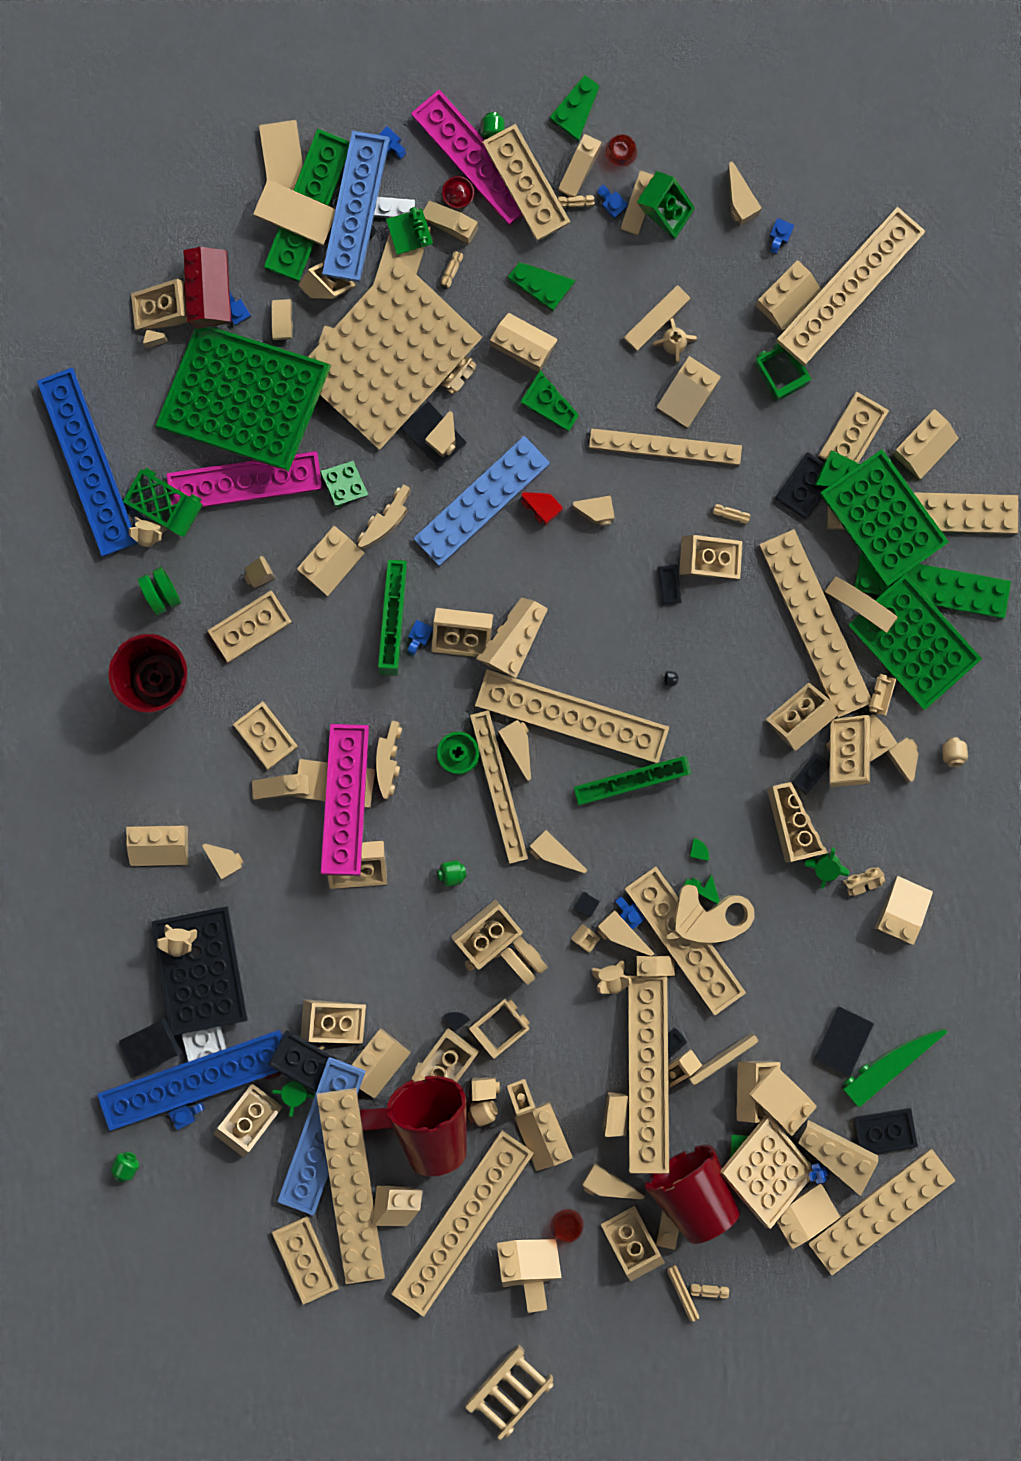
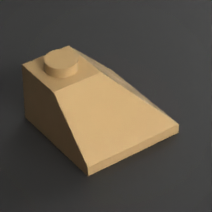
[299,261,356,299]

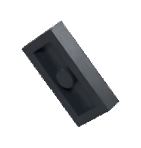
[792,752,830,795]

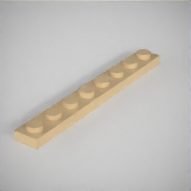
[589,428,742,466]
[470,710,528,864]

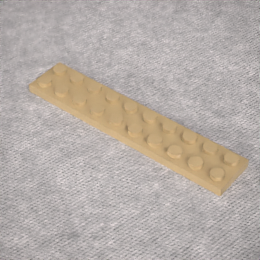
[776,207,926,366]
[827,493,1018,534]
[759,529,872,718]
[475,670,669,763]
[628,976,669,1174]
[317,1088,385,1284]
[392,1130,534,1317]

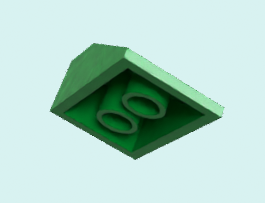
[637,171,695,239]

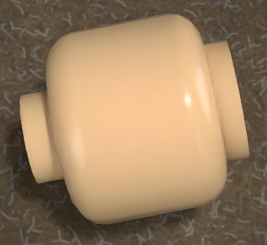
[942,737,968,767]
[468,1099,498,1127]

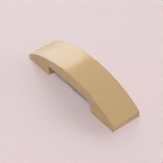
[825,577,898,633]

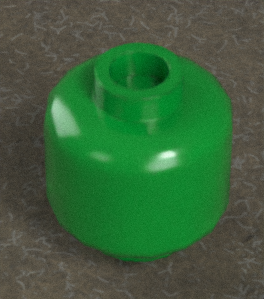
[480,112,505,139]
[437,860,466,887]
[110,1152,139,1182]

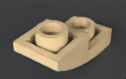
[272,299,293,340]
[524,1282,547,1313]

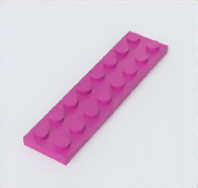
[411,89,522,226]
[166,451,323,510]
[321,724,369,876]

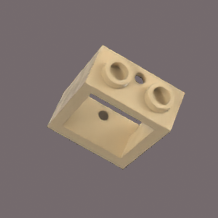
[469,998,530,1059]

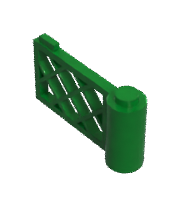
[123,467,203,538]

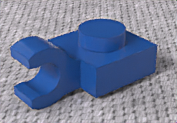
[378,126,406,159]
[597,184,628,219]
[770,218,794,254]
[230,293,251,326]
[407,620,433,655]
[615,896,646,930]
[169,1102,205,1130]
[808,1161,830,1184]

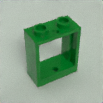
[754,343,812,402]

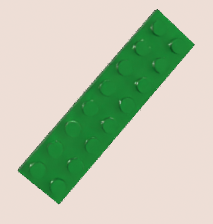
[264,128,350,282]
[854,553,1011,619]

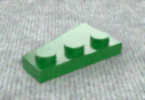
[550,75,600,142]
[508,262,576,311]
[521,370,579,432]
[815,450,860,487]

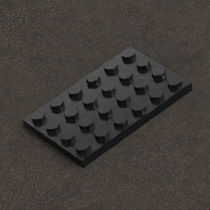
[151,906,248,1036]

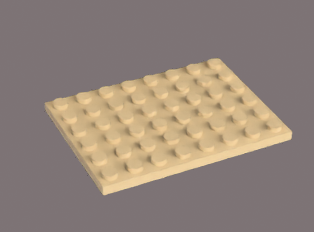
[308,258,482,450]

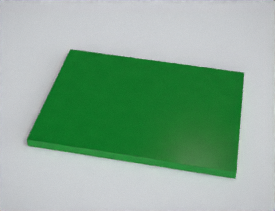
[155,327,331,472]

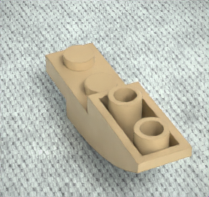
[357,484,411,550]
[376,721,403,800]

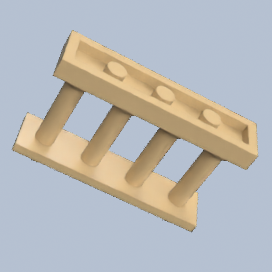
[465,1344,553,1440]

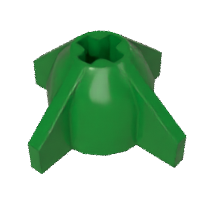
[805,847,849,889]
[272,1081,315,1117]

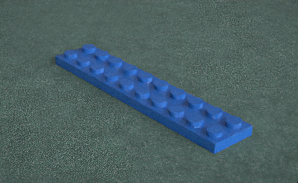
[37,367,138,557]
[97,1030,282,1131]

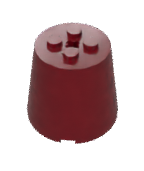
[108,634,188,713]
[387,1076,467,1177]
[645,1145,740,1244]

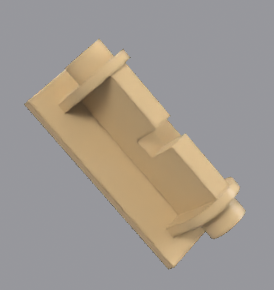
[440,356,476,394]
[868,674,896,715]
[843,867,885,896]

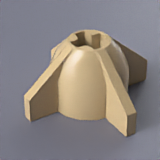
[653,318,697,363]
[129,517,167,547]
[157,925,197,957]
[592,961,631,994]

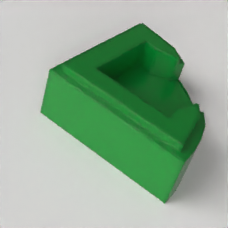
[690,838,709,861]

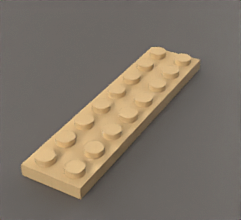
[624,866,746,1015]
[807,1148,956,1275]

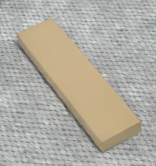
[624,285,691,351]

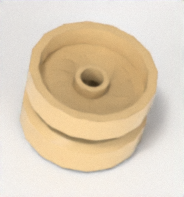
[500,936,548,985]

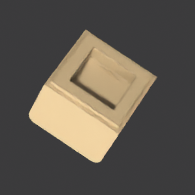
[143,330,168,348]
[571,924,601,953]

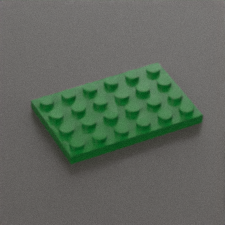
[820,449,949,587]
[847,573,982,710]

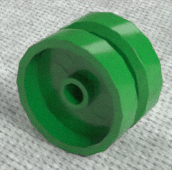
[138,566,181,616]
[437,732,479,775]

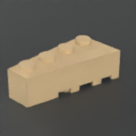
[476,597,548,678]
[767,782,828,863]
[799,1120,878,1196]

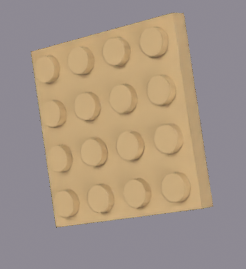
[720,1115,813,1229]

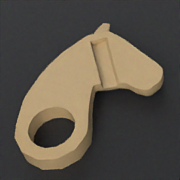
[666,885,754,943]

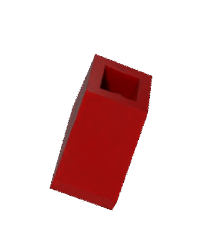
[521,492,563,526]

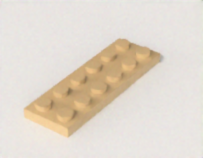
[482,124,570,241]

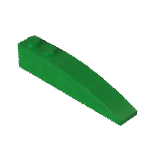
[378,560,407,676]
[574,756,692,805]
[841,1028,948,1107]

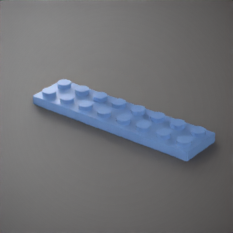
[322,131,390,283]
[413,436,550,567]
[277,1057,366,1216]

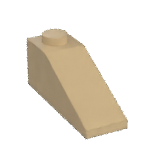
[558,134,602,197]
[727,161,762,226]
[620,170,654,236]
[423,201,478,245]
[498,720,531,782]
[252,774,310,800]
[530,830,587,873]
[597,911,654,956]
[582,1163,645,1200]

